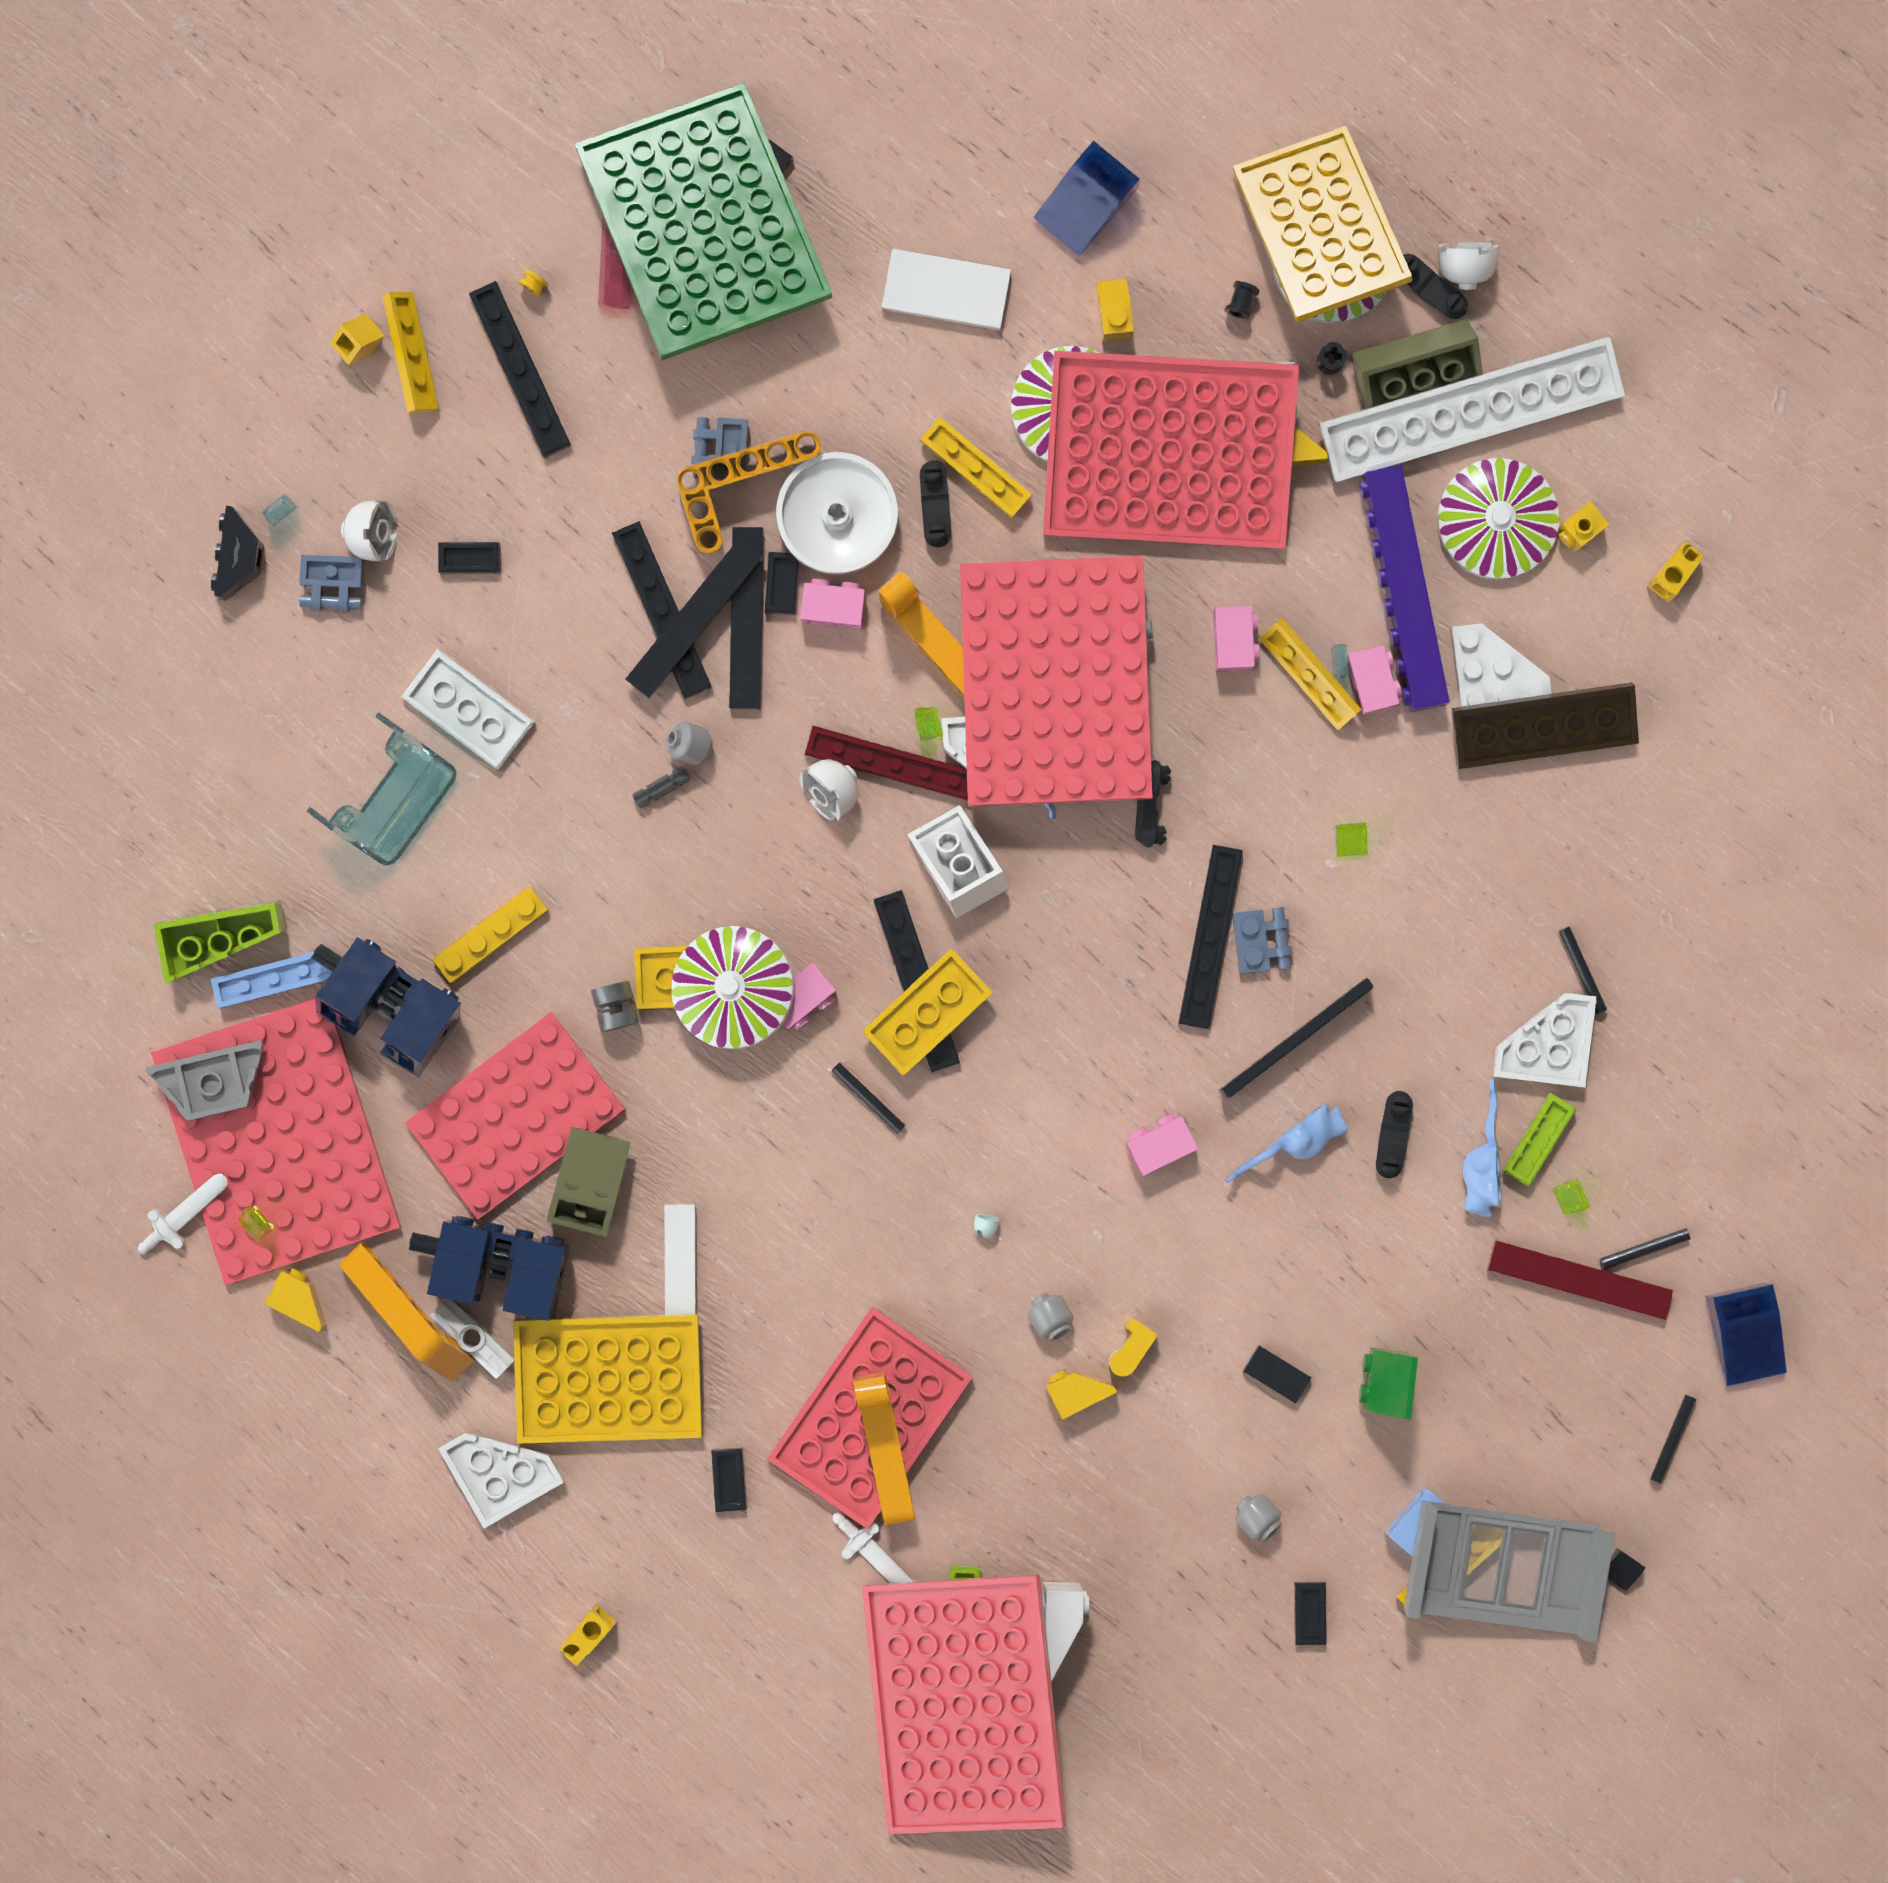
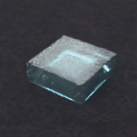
[262,494,297,526]
[1331,644,1349,678]

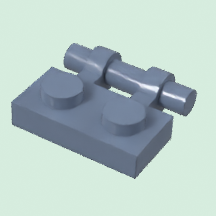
[691,417,748,482]
[299,555,364,612]
[1232,907,1293,974]

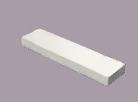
[664,1204,696,1315]

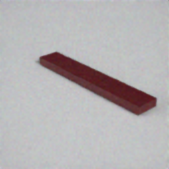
[804,726,968,801]
[1487,1240,1673,1320]

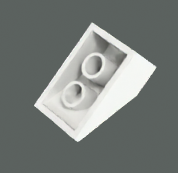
[907,805,1009,919]
[1042,1582,1089,1681]

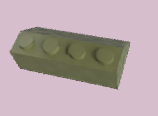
[1351,319,1483,409]

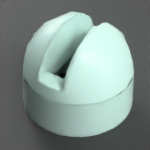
[974,1214,1000,1239]

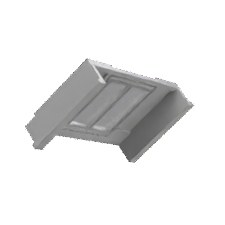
[1404,1501,1615,1643]

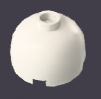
[1438,242,1499,290]
[341,500,397,561]
[799,759,858,821]

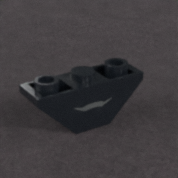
[211,506,264,601]

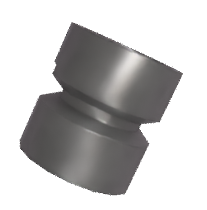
[591,981,639,1032]

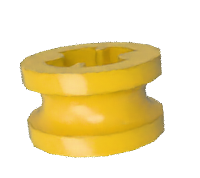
[518,269,549,297]

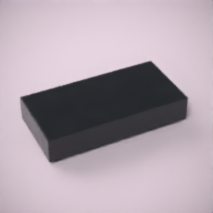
[438,542,500,574]
[764,552,799,615]
[1243,1345,1312,1404]
[711,1447,747,1512]
[1294,1582,1326,1645]

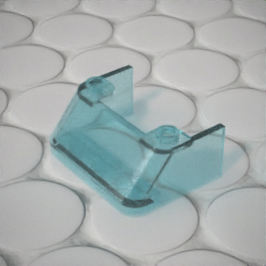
[306,712,456,865]

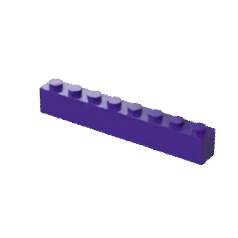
[1359,465,1450,713]

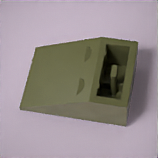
[546,1126,631,1237]

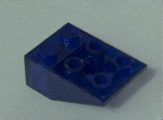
[1034,140,1140,256]
[1705,1283,1787,1386]

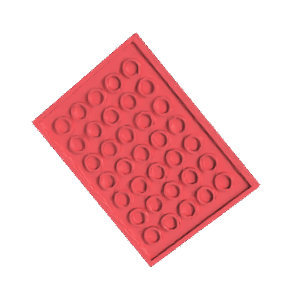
[1043,350,1299,549]
[960,555,1153,807]
[151,999,401,1285]
[862,1574,1066,1834]

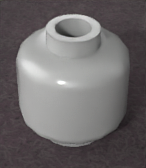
[666,722,713,765]
[1028,1293,1073,1341]
[1236,1495,1282,1541]

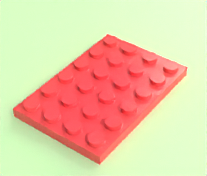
[405,1012,625,1220]
[767,1307,973,1529]

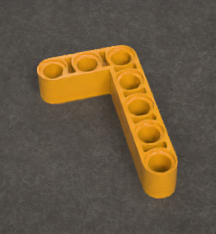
[676,431,821,553]
[878,571,964,697]
[339,1242,475,1382]
[853,1371,916,1526]

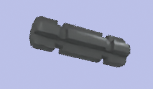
[632,767,690,808]

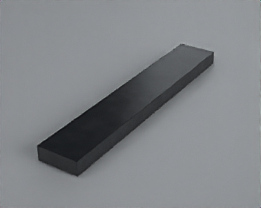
[469,281,572,458]
[612,521,713,699]
[729,527,763,709]
[625,537,764,699]
[1178,845,1243,1030]
[873,890,960,1073]
[1219,978,1374,1098]

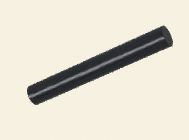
[1559,926,1607,1014]
[831,1062,905,1134]
[1600,1228,1691,1270]
[1650,1394,1697,1484]

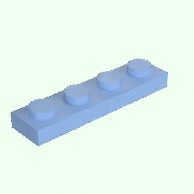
[210,948,332,1009]

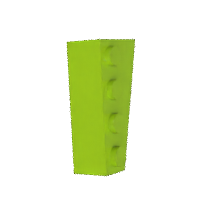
[153,900,286,984]

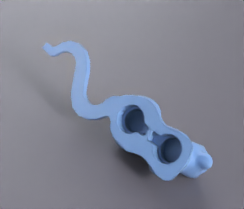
[1463,1079,1502,1218]
[1224,1103,1348,1183]

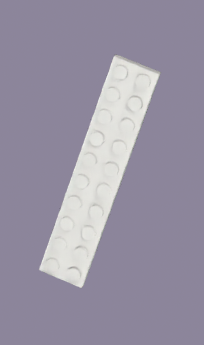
[1318,337,1625,482]

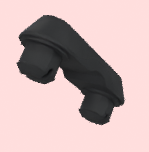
[1403,254,1468,319]
[919,461,951,548]
[1135,760,1171,848]
[1376,1091,1413,1178]

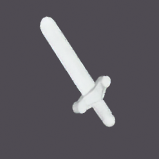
[138,1174,228,1254]
[833,1512,913,1583]

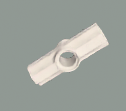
[430,1299,514,1379]

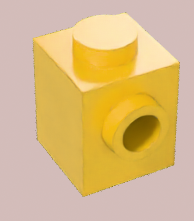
[329,313,385,365]
[1558,501,1610,552]

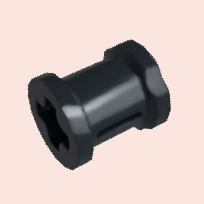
[1224,281,1260,320]
[1317,342,1347,375]

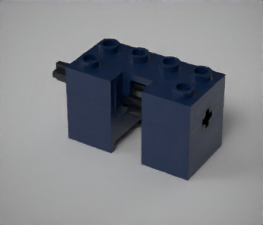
[311,937,461,1078]
[409,1215,570,1321]

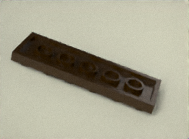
[1451,682,1639,769]

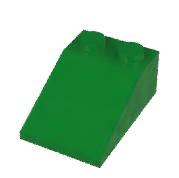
[1359,1347,1418,1420]

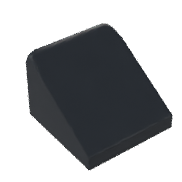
[1608,1548,1646,1591]

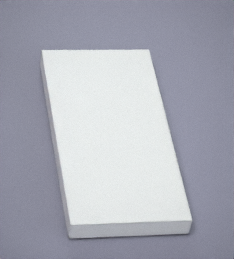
[881,249,1011,330]
[401,649,535,771]

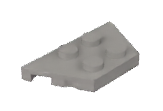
[146,1040,264,1121]

